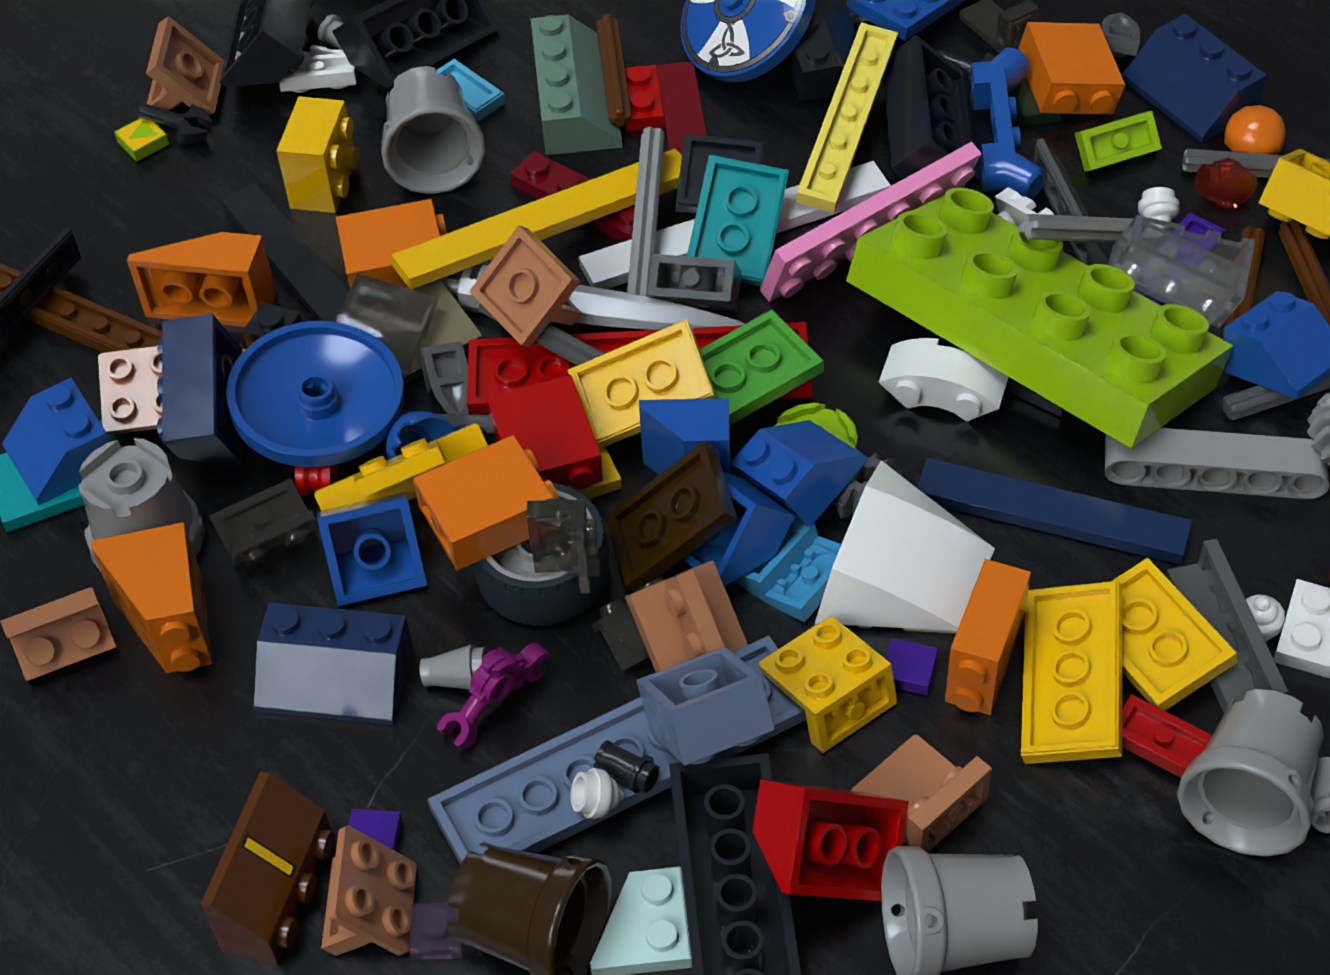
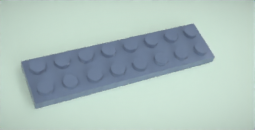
[427,635,806,865]

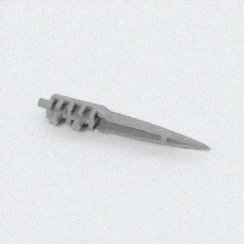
[442,258,745,330]

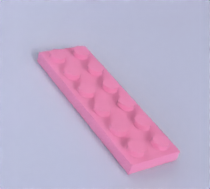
[760,142,981,303]

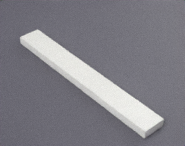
[579,161,891,289]

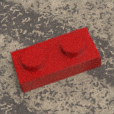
[625,65,664,131]
[1122,694,1212,777]

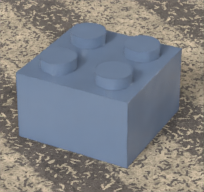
[636,646,775,766]

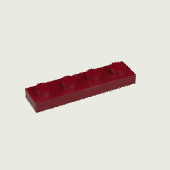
[510,151,660,242]

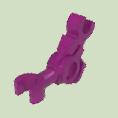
[437,643,550,749]

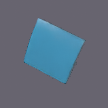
[735,517,842,622]

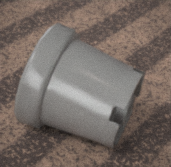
[381,66,486,194]
[78,438,206,571]
[1177,689,1324,857]
[881,846,1038,975]

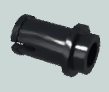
[593,740,660,793]

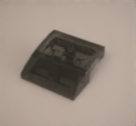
[336,273,438,376]

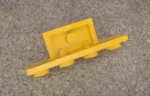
[315,423,488,511]

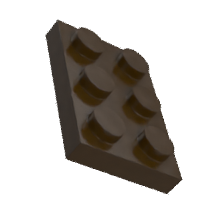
[607,441,737,592]

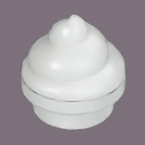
[1138,187,1180,232]
[1246,594,1285,641]
[571,768,625,819]

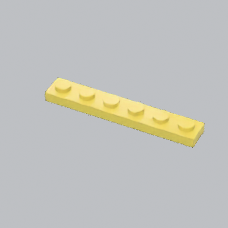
[795,23,898,213]

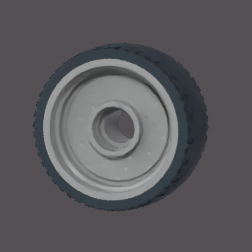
[472,483,609,626]

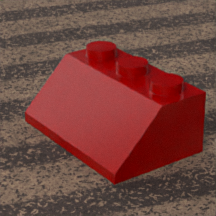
[753,779,909,901]

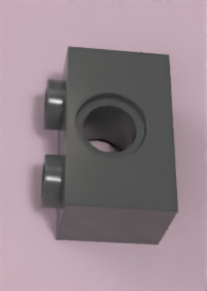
[647,254,742,312]

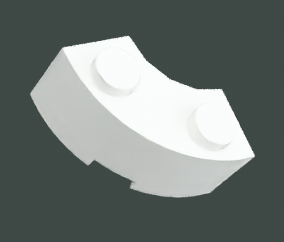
[879,338,1009,422]

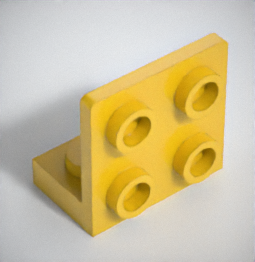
[759,616,897,753]

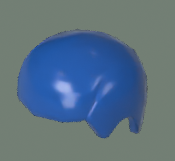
[386,410,456,460]

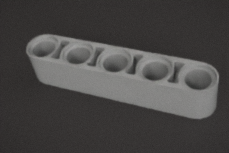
[1105,428,1329,499]

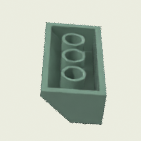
[531,15,623,155]

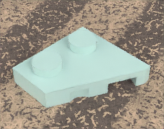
[590,867,691,975]

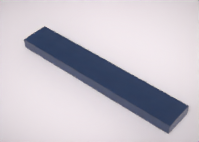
[916,458,1192,565]

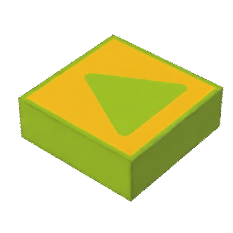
[114,118,169,162]

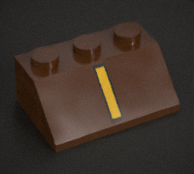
[201,771,335,965]

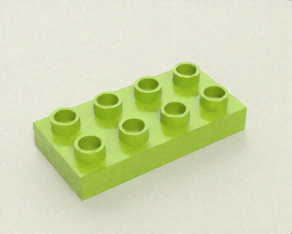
[846,188,1233,449]

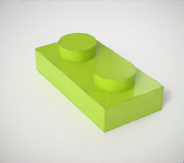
[1075,110,1162,172]

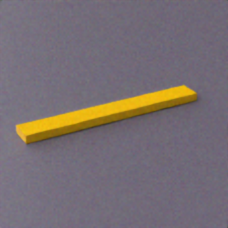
[391,149,682,290]

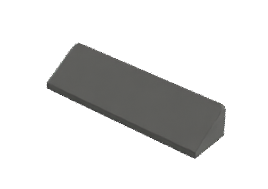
[1034,138,1115,267]

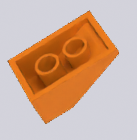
[127,232,276,327]

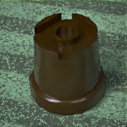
[447,842,611,975]

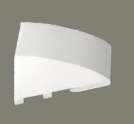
[815,461,995,633]

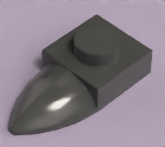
[1101,13,1140,58]
[418,342,469,414]

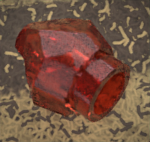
[1195,157,1258,208]

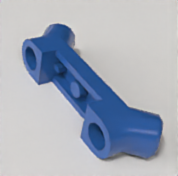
[971,47,1044,200]

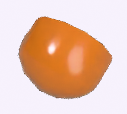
[1224,105,1286,155]

